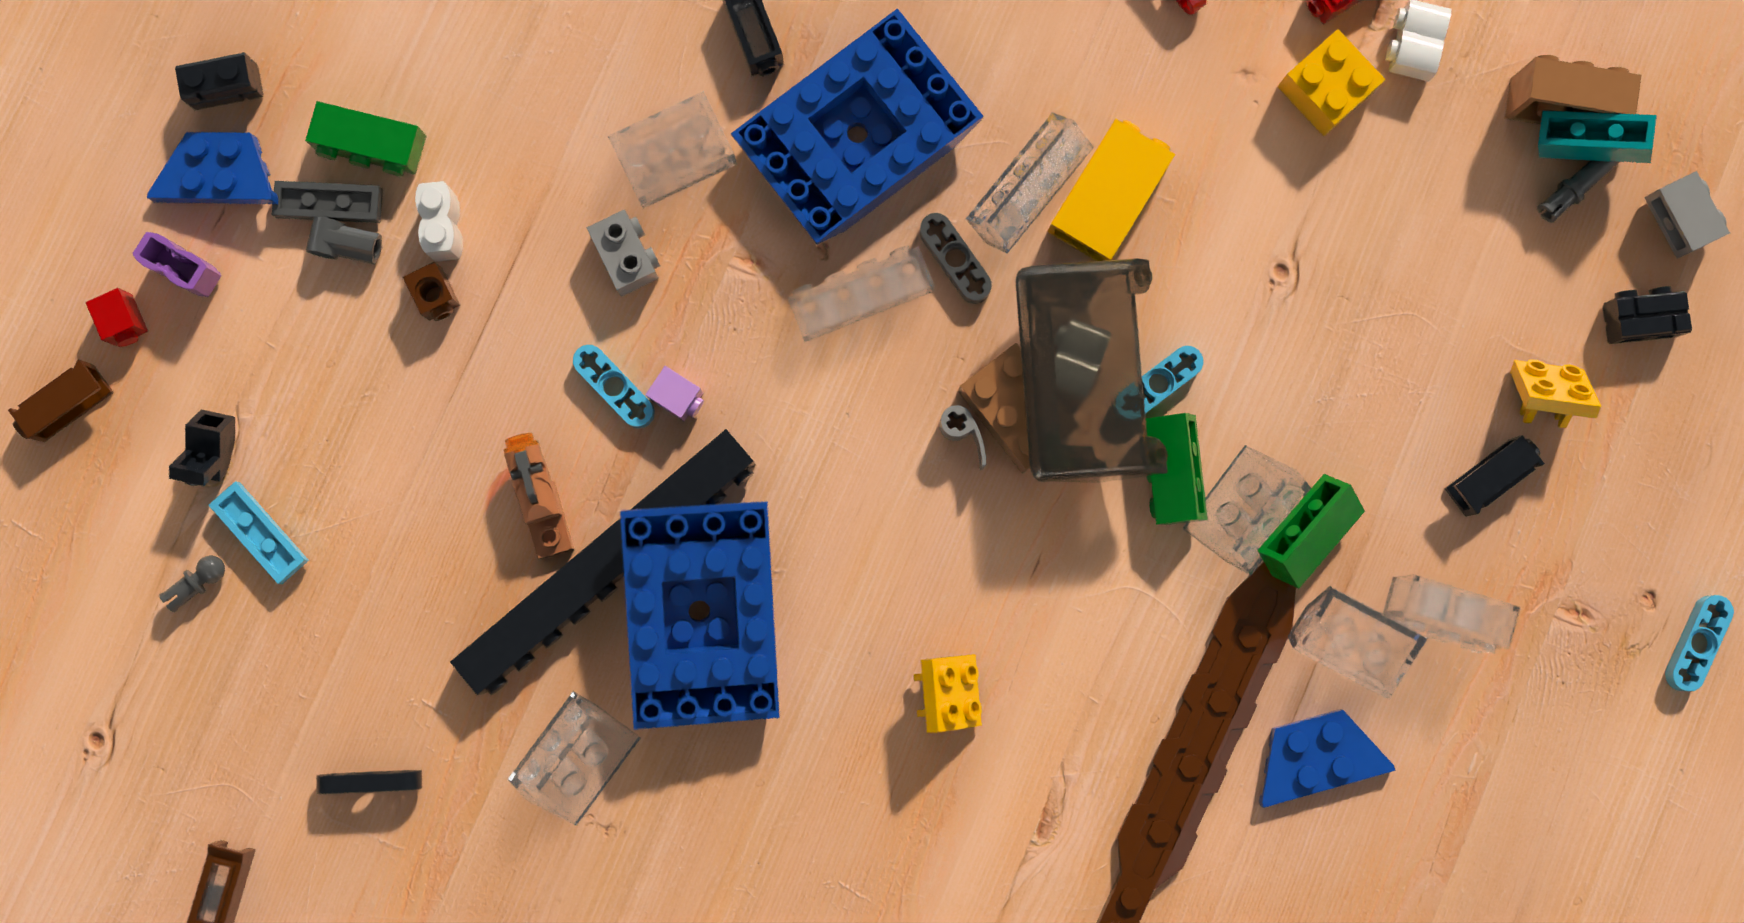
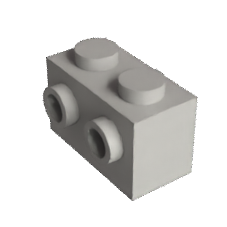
[1644,171,1730,258]
[586,209,660,297]

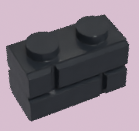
[175,52,263,110]
[1602,286,1692,344]

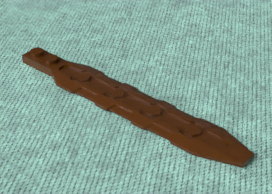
[1096,561,1296,923]

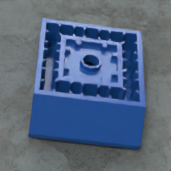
[731,8,984,244]
[620,501,780,730]

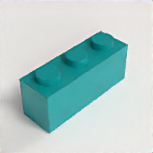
[1538,111,1657,163]

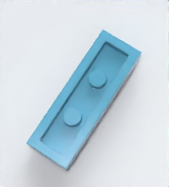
[209,481,309,584]

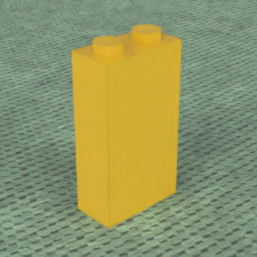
[1047,118,1176,267]

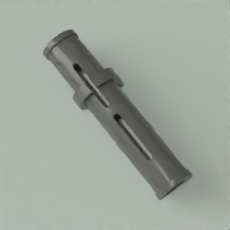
[1537,160,1619,223]

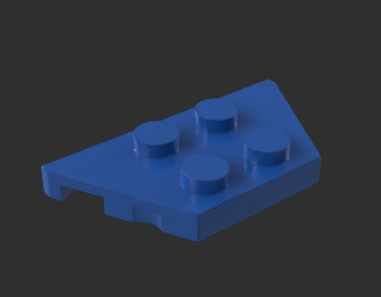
[147,132,279,204]
[1259,709,1396,808]

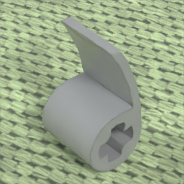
[939,405,986,470]

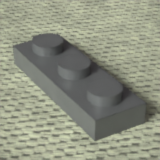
[272,181,383,223]

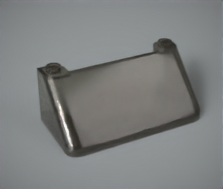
[1016,258,1168,483]

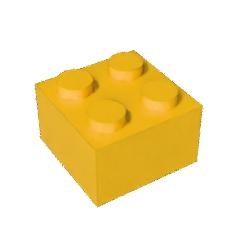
[1277,29,1386,136]

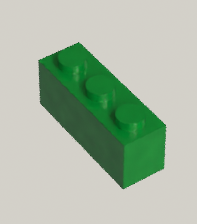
[305,101,426,177]
[1142,413,1208,525]
[1257,474,1365,589]

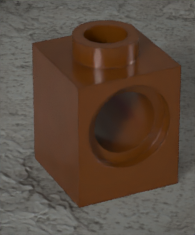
[403,262,460,321]

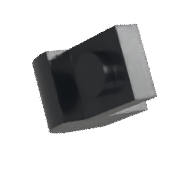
[169,409,235,486]

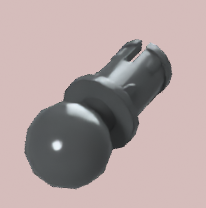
[159,555,225,612]

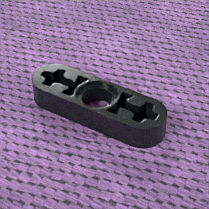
[316,770,422,794]

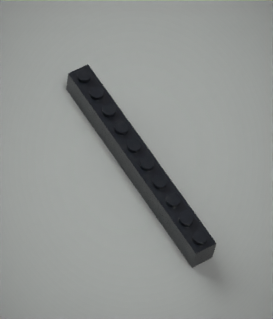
[450,429,756,695]

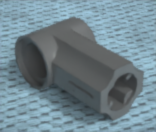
[306,216,382,264]

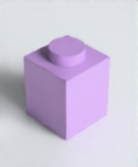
[645,366,704,422]

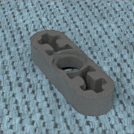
[920,213,992,304]

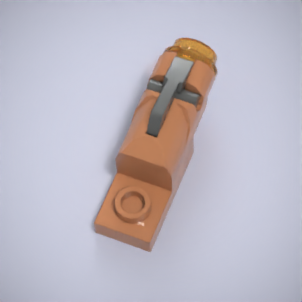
[504,433,574,560]

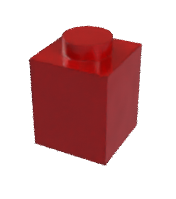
[85,288,149,347]

